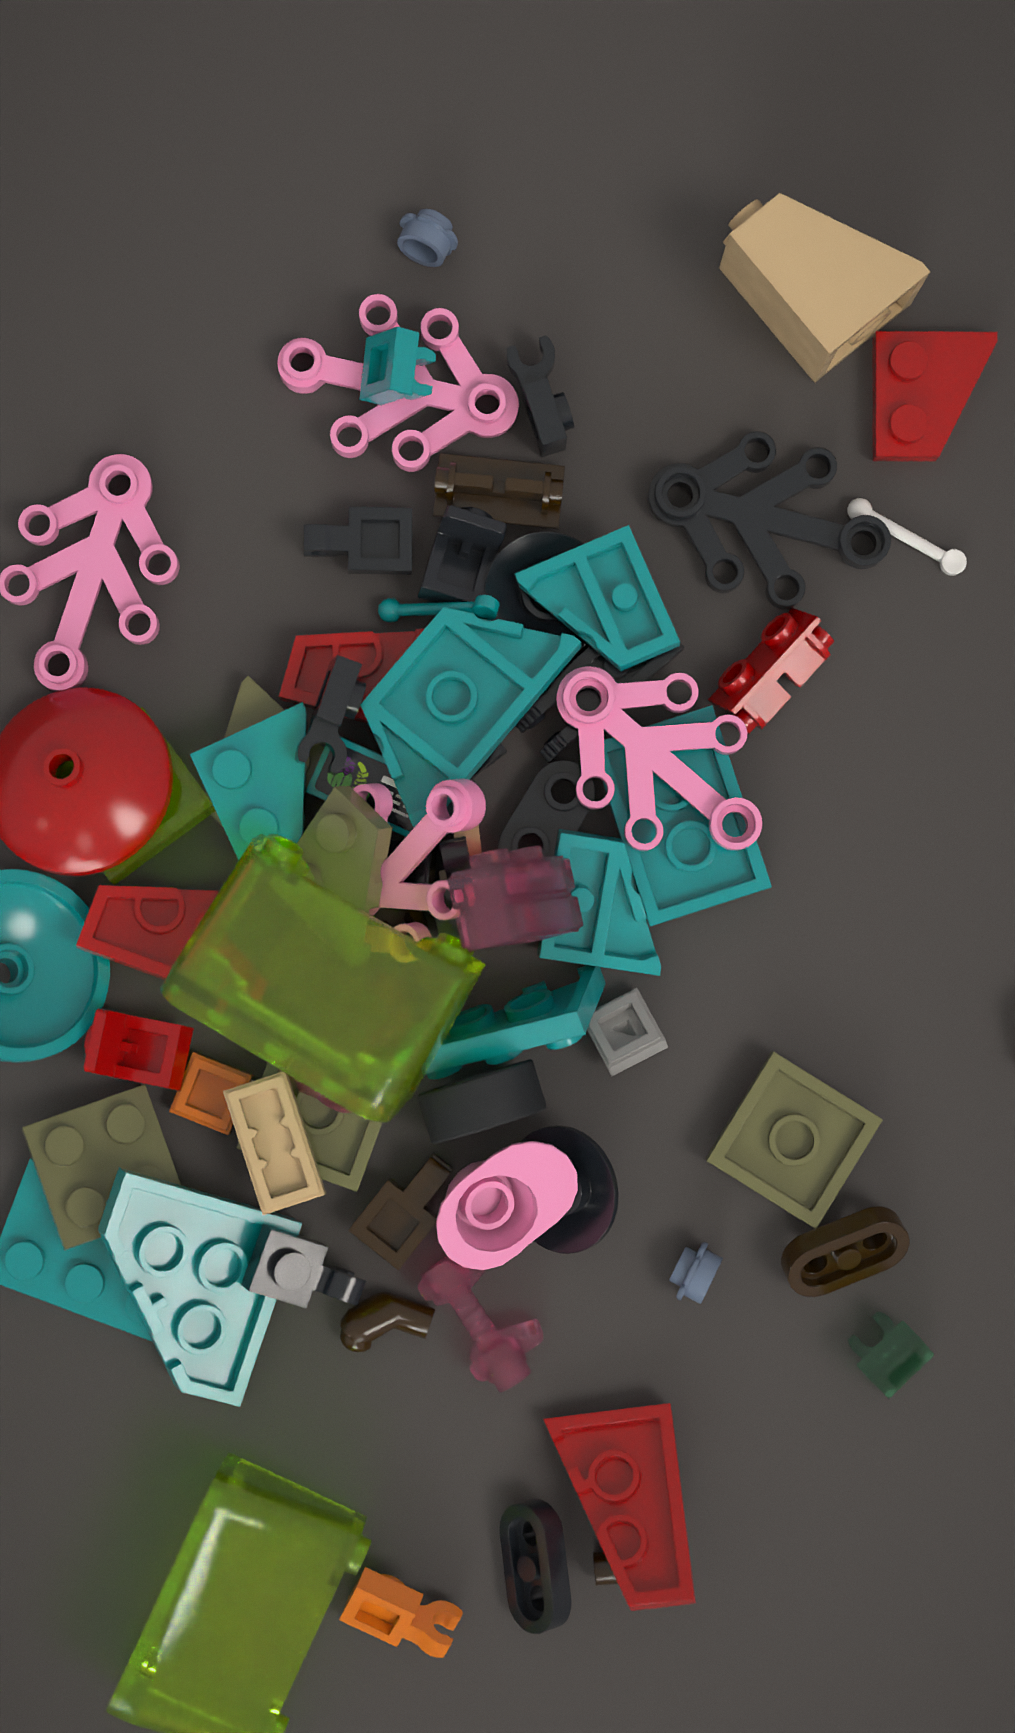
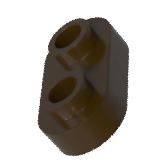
[781,1206,910,1297]

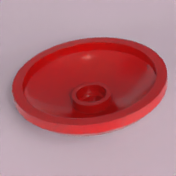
[0,687,173,876]

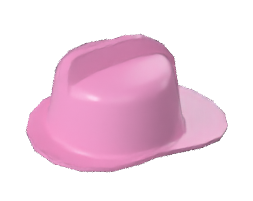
[436,1141,578,1270]

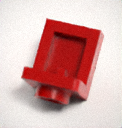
[84,1008,194,1091]

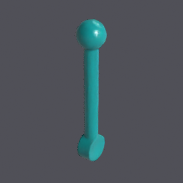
[378,595,500,623]

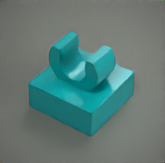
[359,327,436,405]

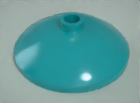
[0,869,110,1063]

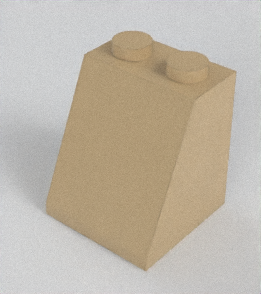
[719,193,930,383]

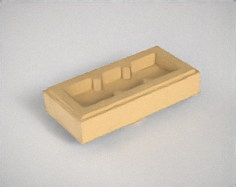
[223,1070,326,1215]

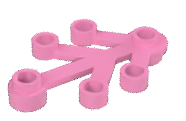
[277,294,519,472]
[0,454,180,692]
[556,666,762,851]
[309,779,486,963]

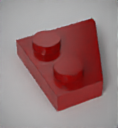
[873,331,997,462]

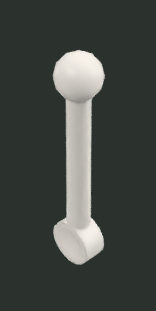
[848,498,967,576]

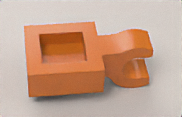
[339,1567,463,1658]

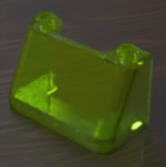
[160,834,486,1123]
[106,1452,372,1733]

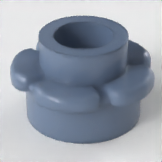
[397,209,458,267]
[669,1242,723,1304]

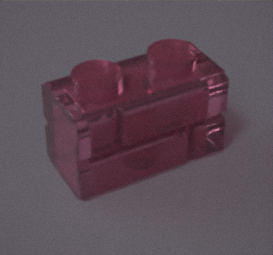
[447,846,584,951]

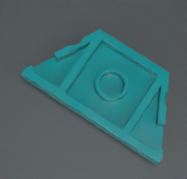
[361,607,582,828]

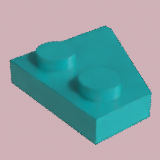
[515,525,680,671]
[190,703,308,872]
[537,829,661,976]

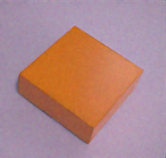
[169,1052,254,1135]

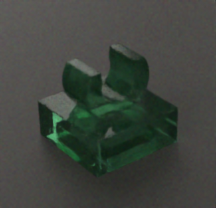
[848,1311,934,1399]

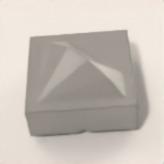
[587,988,668,1077]

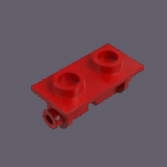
[708,608,834,735]

